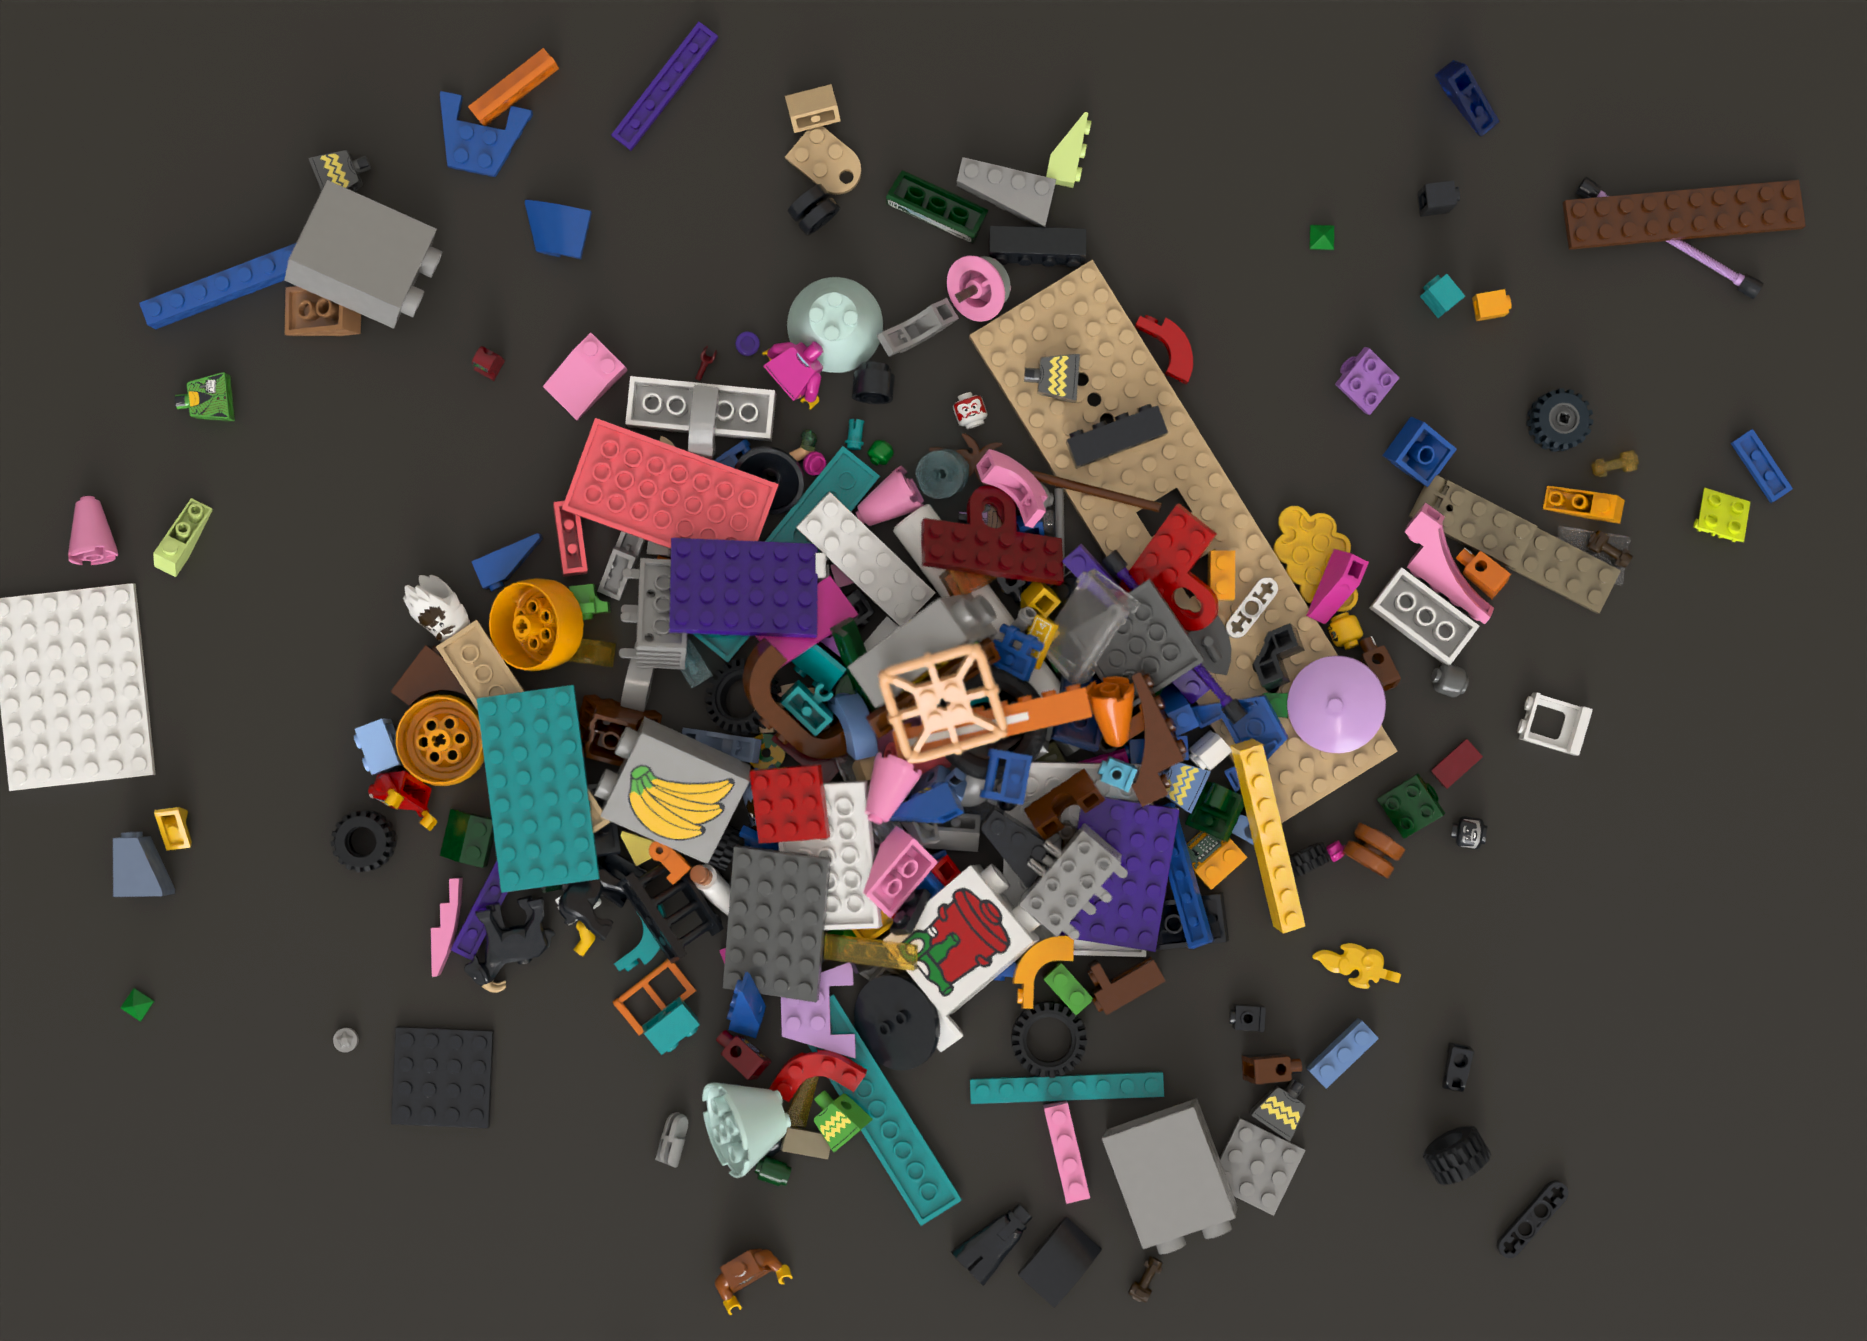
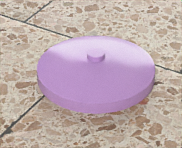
[1287,656,1386,753]

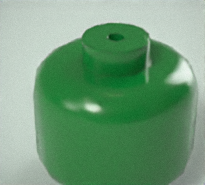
[867,440,894,466]

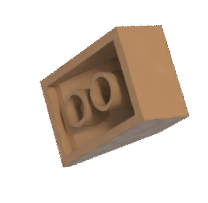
[285,286,361,336]

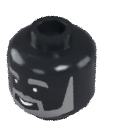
[1451,816,1487,849]

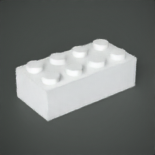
[1369,568,1479,665]

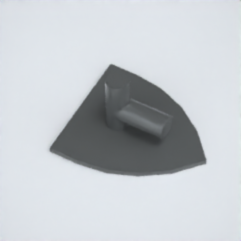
[1188,615,1231,675]

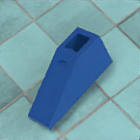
[889,782,965,823]
[727,972,766,1039]

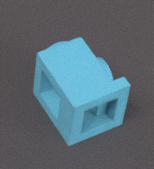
[1098,756,1137,792]

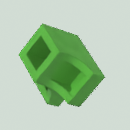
[569,584,611,620]

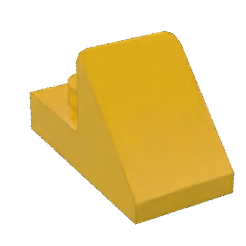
[154,807,192,851]

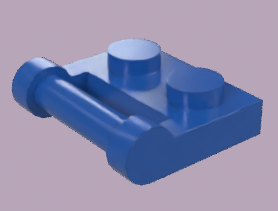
[980,748,1032,805]

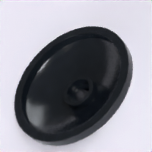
[734,446,804,515]

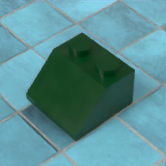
[440,809,494,868]

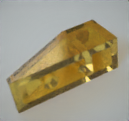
[545,634,616,667]

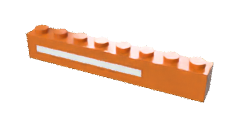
[892,684,1092,760]

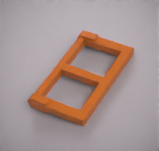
[612,958,696,1036]

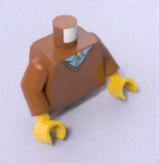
[715,1249,793,1315]

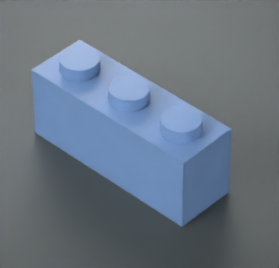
[1306,1018,1379,1089]

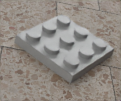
[1220,1117,1305,1216]

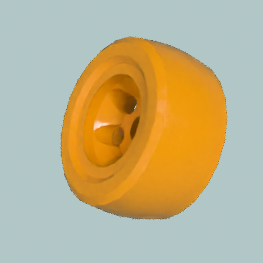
[489,578,584,671]
[396,695,484,786]

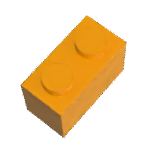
[1208,550,1235,601]

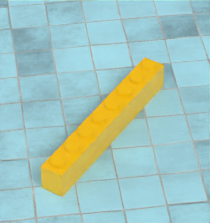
[1230,739,1305,934]

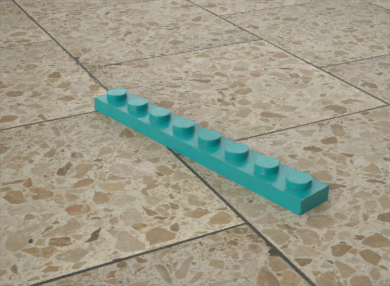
[970,1071,1164,1104]

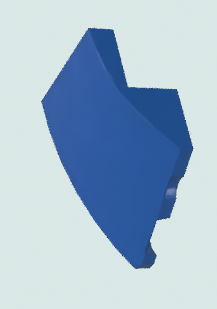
[525,200,592,259]

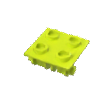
[1693,488,1750,543]

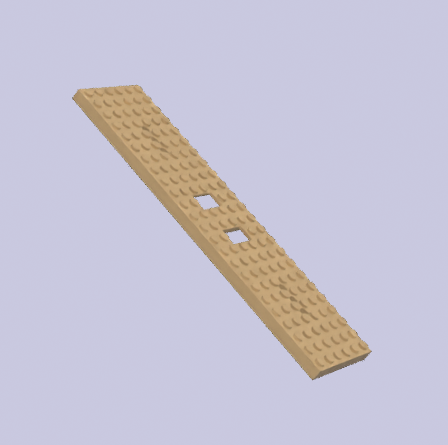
[969,260,1397,823]

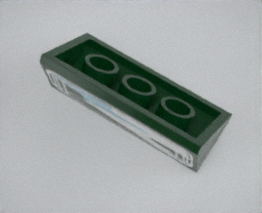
[886,170,989,244]

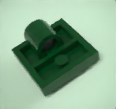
[1377,773,1445,839]
[1185,781,1244,842]

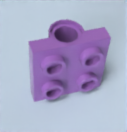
[1335,347,1399,415]

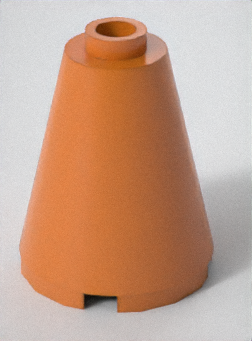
[1086,676,1135,747]

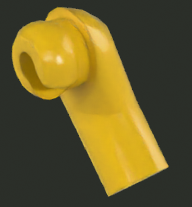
[573,920,596,956]

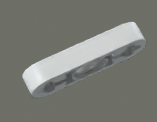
[1225,578,1278,638]

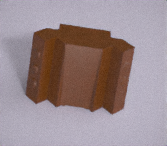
[579,694,662,766]

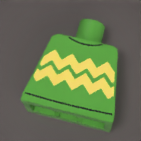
[814,1090,873,1152]

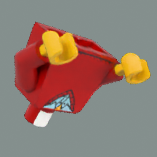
[368,771,437,831]

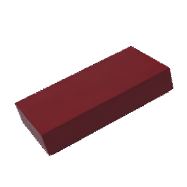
[1430,739,1483,789]

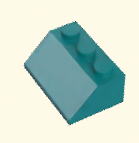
[791,644,847,693]

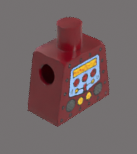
[716,1030,772,1080]

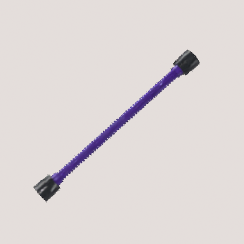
[1101,550,1248,725]

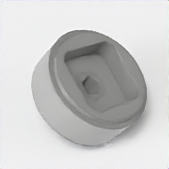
[333,1027,359,1052]

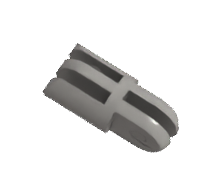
[655,1112,688,1168]

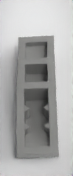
[597,531,645,601]

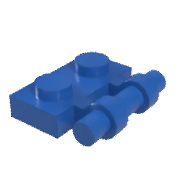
[992,624,1044,681]

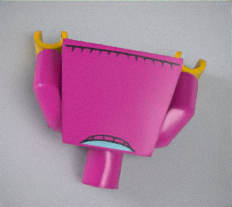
[762,342,823,410]

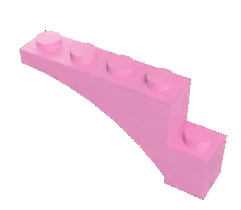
[1405,502,1494,624]

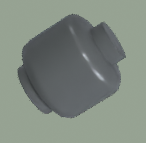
[1431,664,1469,698]

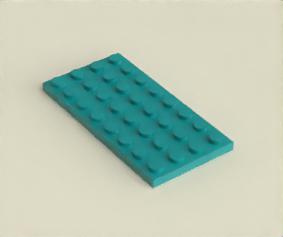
[476,685,600,893]

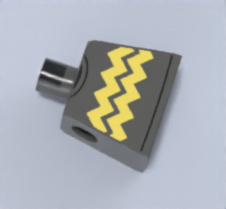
[308,150,372,192]
[1024,354,1080,403]
[1249,1079,1306,1141]

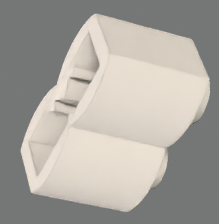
[1188,730,1232,771]

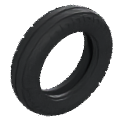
[938,668,1047,780]

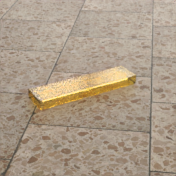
[824,934,918,971]

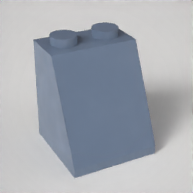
[113,832,175,897]

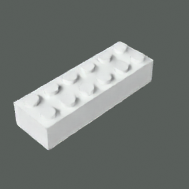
[625,376,776,442]
[796,492,935,627]

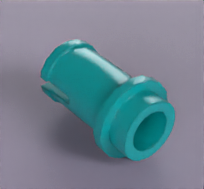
[845,419,864,450]

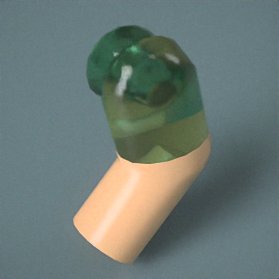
[789,429,817,462]

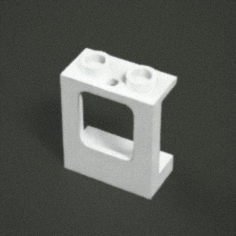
[1517,692,1593,756]

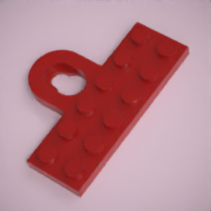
[1119,504,1219,631]

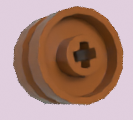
[1342,822,1405,879]

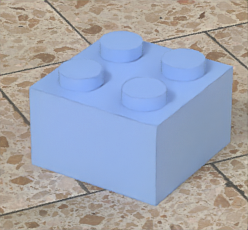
[354,719,403,775]

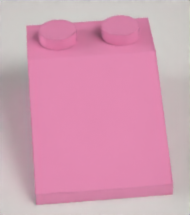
[543,333,628,421]
[863,826,938,918]

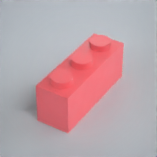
[553,501,588,577]

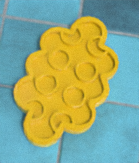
[1273,506,1358,612]

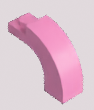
[976,449,1048,528]

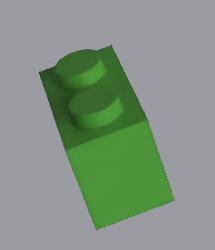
[1043,961,1094,1015]

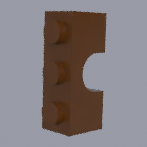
[1024,769,1105,841]

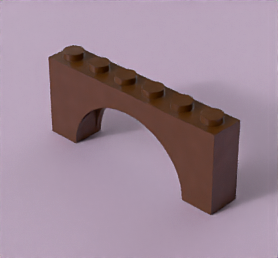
[390,645,469,706]

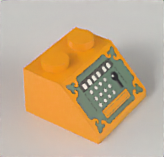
[1186,831,1247,890]

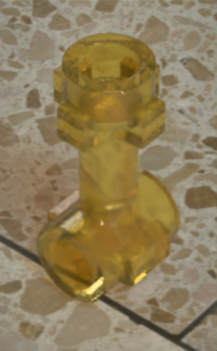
[1591,450,1639,477]

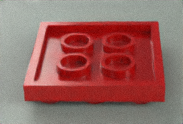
[749,764,831,844]

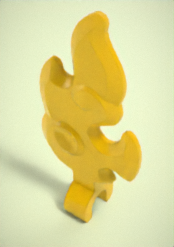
[1312,943,1401,989]

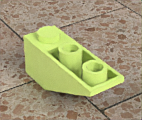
[1046,112,1091,188]
[153,498,213,577]

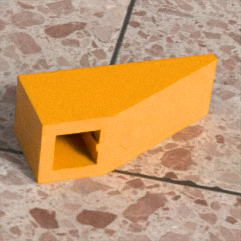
[1543,486,1625,524]

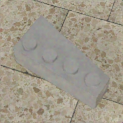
[957,157,1056,227]

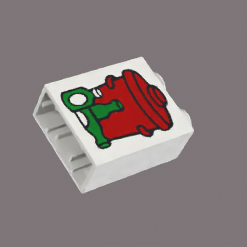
[883,864,1041,1017]

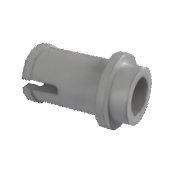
[1011,607,1036,633]

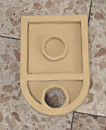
[785,126,861,195]

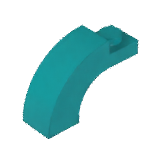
[614,904,666,972]

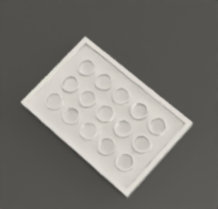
[778,781,882,930]

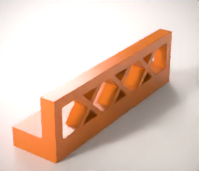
[468,48,559,126]

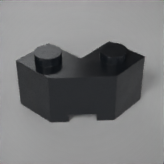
[1253,623,1305,691]

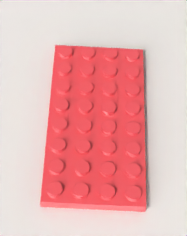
[562,418,779,549]

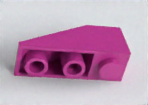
[1306,549,1369,624]

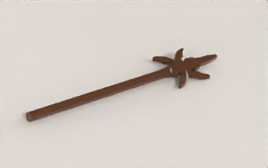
[929,433,1162,512]

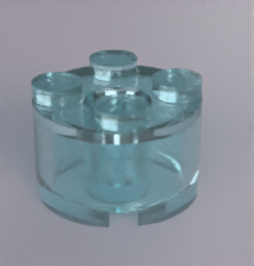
[916,449,969,499]

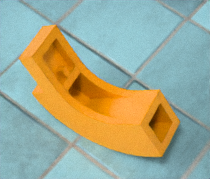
[1012,936,1074,1009]

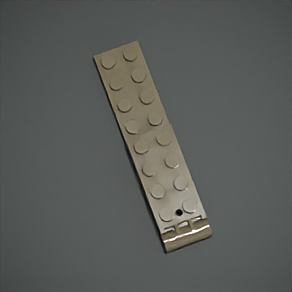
[1409,475,1621,614]

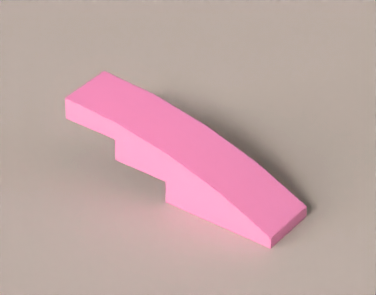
[431,877,463,977]

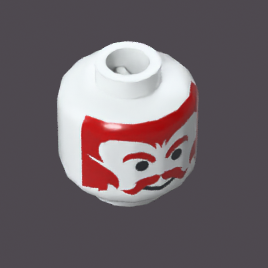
[953,392,988,429]

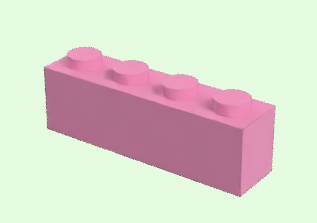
[1043,1100,1090,1204]

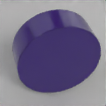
[735,332,760,356]

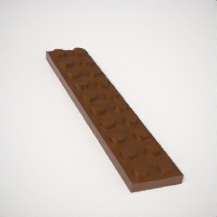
[1563,180,1806,250]

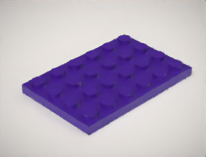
[669,538,818,638]
[1059,797,1179,952]

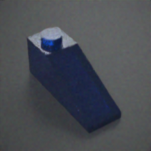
[1435,60,1500,136]

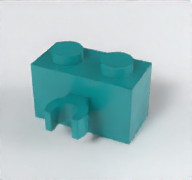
[781,680,833,737]

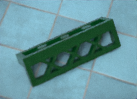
[830,617,878,714]

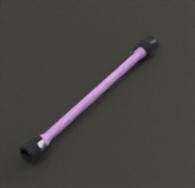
[1576,177,1764,299]

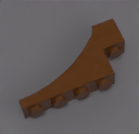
[1131,669,1188,807]

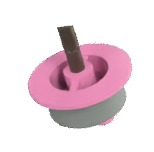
[947,255,1011,322]

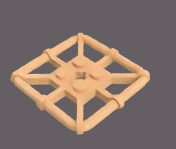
[878,643,1008,764]

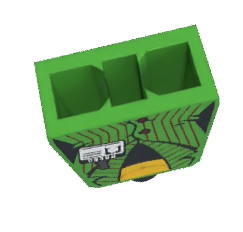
[175,372,235,421]

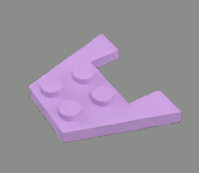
[781,962,856,1059]

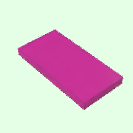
[756,576,858,667]

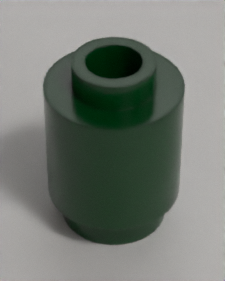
[754,1156,792,1186]

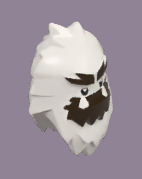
[403,575,470,642]

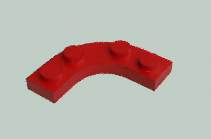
[769,1050,867,1102]

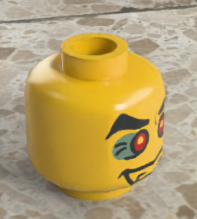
[1328,612,1363,650]

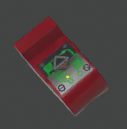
[472,346,505,381]

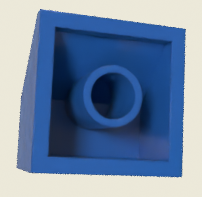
[1382,417,1457,487]

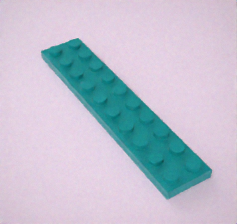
[692,446,880,663]
[807,994,962,1226]

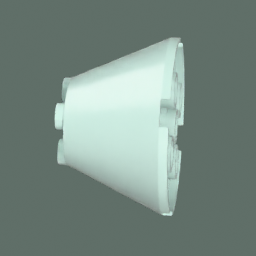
[787,277,883,373]
[702,1082,791,1178]

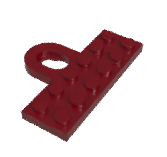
[921,485,1064,586]

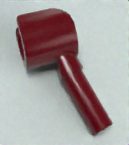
[695,346,717,381]

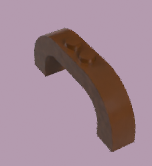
[743,637,848,759]

